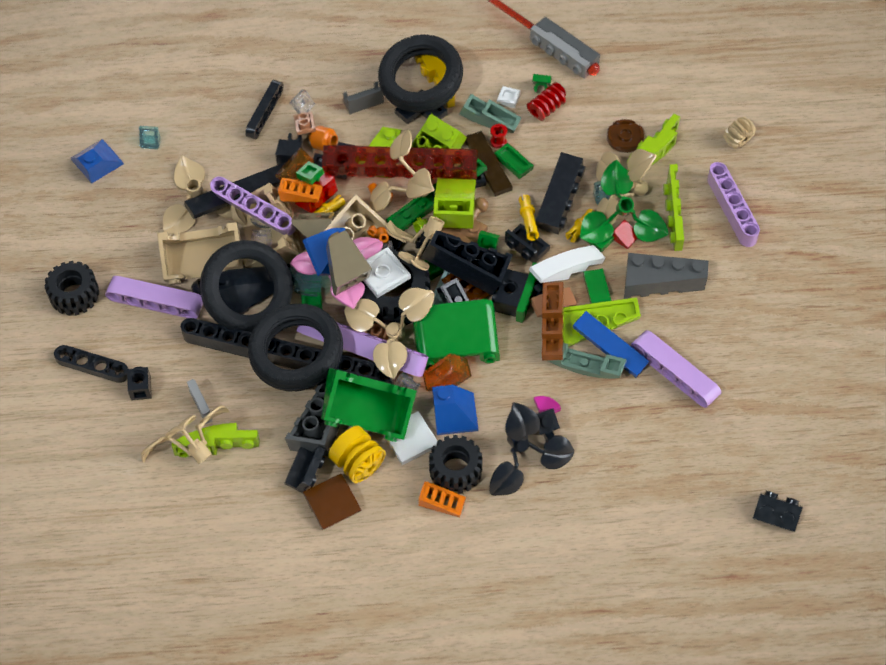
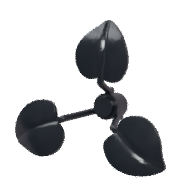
[489,402,575,496]

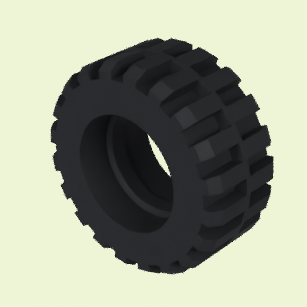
[360,249,431,325]

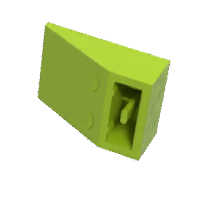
[403,114,467,180]
[433,178,476,229]

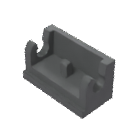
[343,81,384,115]

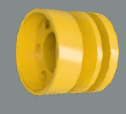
[328,426,386,483]

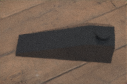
[219,264,295,314]

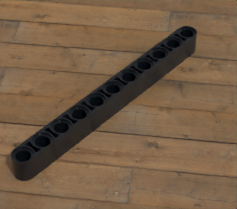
[180,318,394,385]

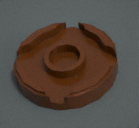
[607,119,645,153]

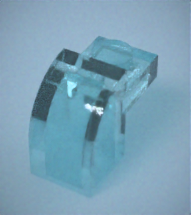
[290,253,322,297]

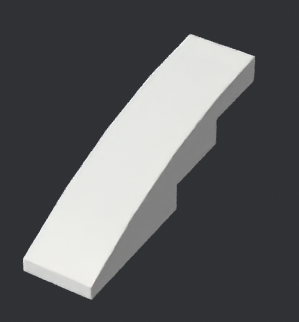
[529,245,605,283]

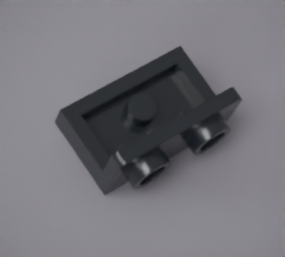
[505,223,550,263]
[284,446,326,493]
[753,490,803,532]

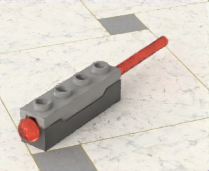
[488,0,600,79]

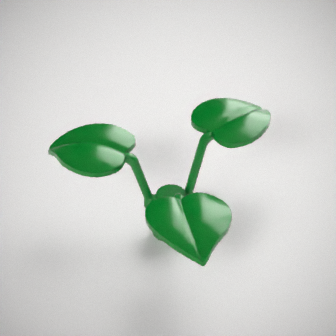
[580,160,669,244]

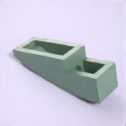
[459,94,521,133]

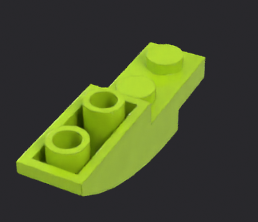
[627,113,680,171]
[172,423,260,458]

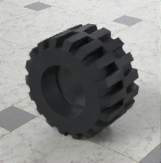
[44,261,99,316]
[429,435,483,494]

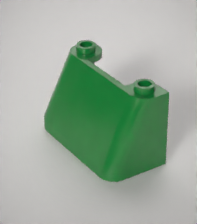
[413,299,500,370]
[321,368,417,442]

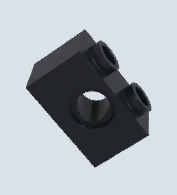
[491,269,529,317]

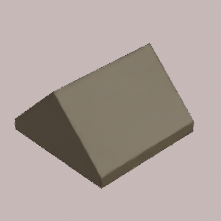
[292,212,335,238]

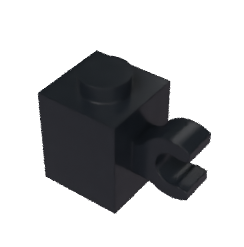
[275,133,305,168]
[535,408,560,442]

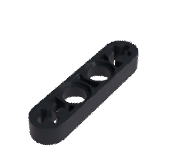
[245,79,284,139]
[54,345,128,383]

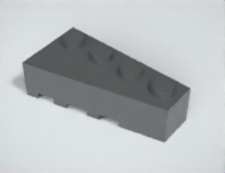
[624,253,709,299]
[285,372,348,457]

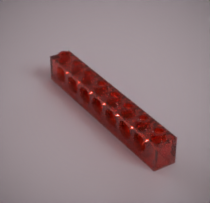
[322,145,478,179]

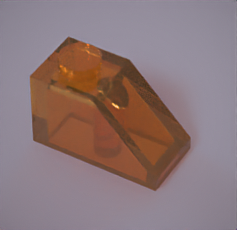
[275,147,315,181]
[423,353,472,391]

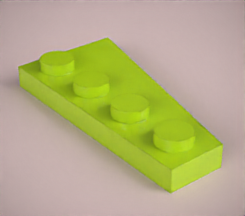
[663,164,684,251]
[563,297,641,347]

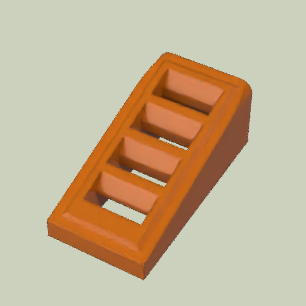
[278,178,323,202]
[419,481,466,517]

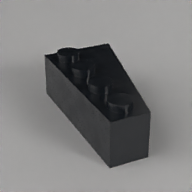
[536,152,586,234]
[421,230,513,295]

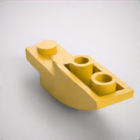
[414,55,455,108]

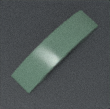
[547,343,626,379]

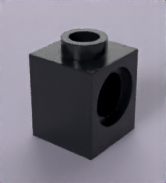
[127,367,152,401]

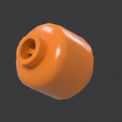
[309,126,338,152]

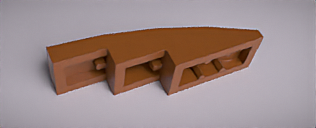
[542,282,564,361]

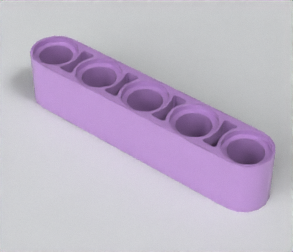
[707,162,760,247]
[210,176,296,235]
[105,276,203,319]
[631,330,721,408]

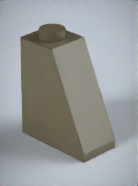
[326,230,372,296]

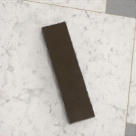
[465,131,513,196]

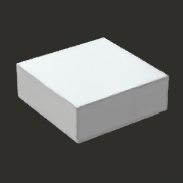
[497,86,520,108]

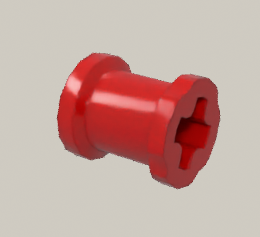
[490,124,507,149]

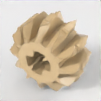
[723,117,756,149]

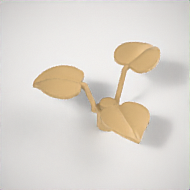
[369,129,434,213]
[596,149,657,225]
[163,156,232,235]
[386,216,445,271]
[344,288,434,379]
[141,406,229,464]

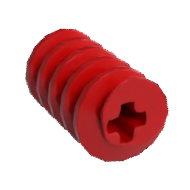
[526,82,566,121]

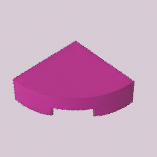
[534,396,561,413]

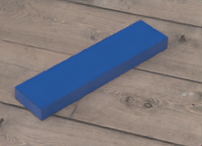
[572,311,650,378]

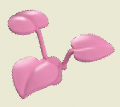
[290,237,383,309]

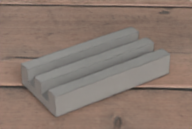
[187,379,213,424]

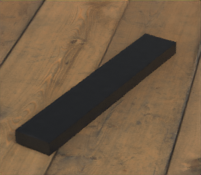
[184,162,295,219]

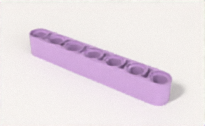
[296,322,429,377]

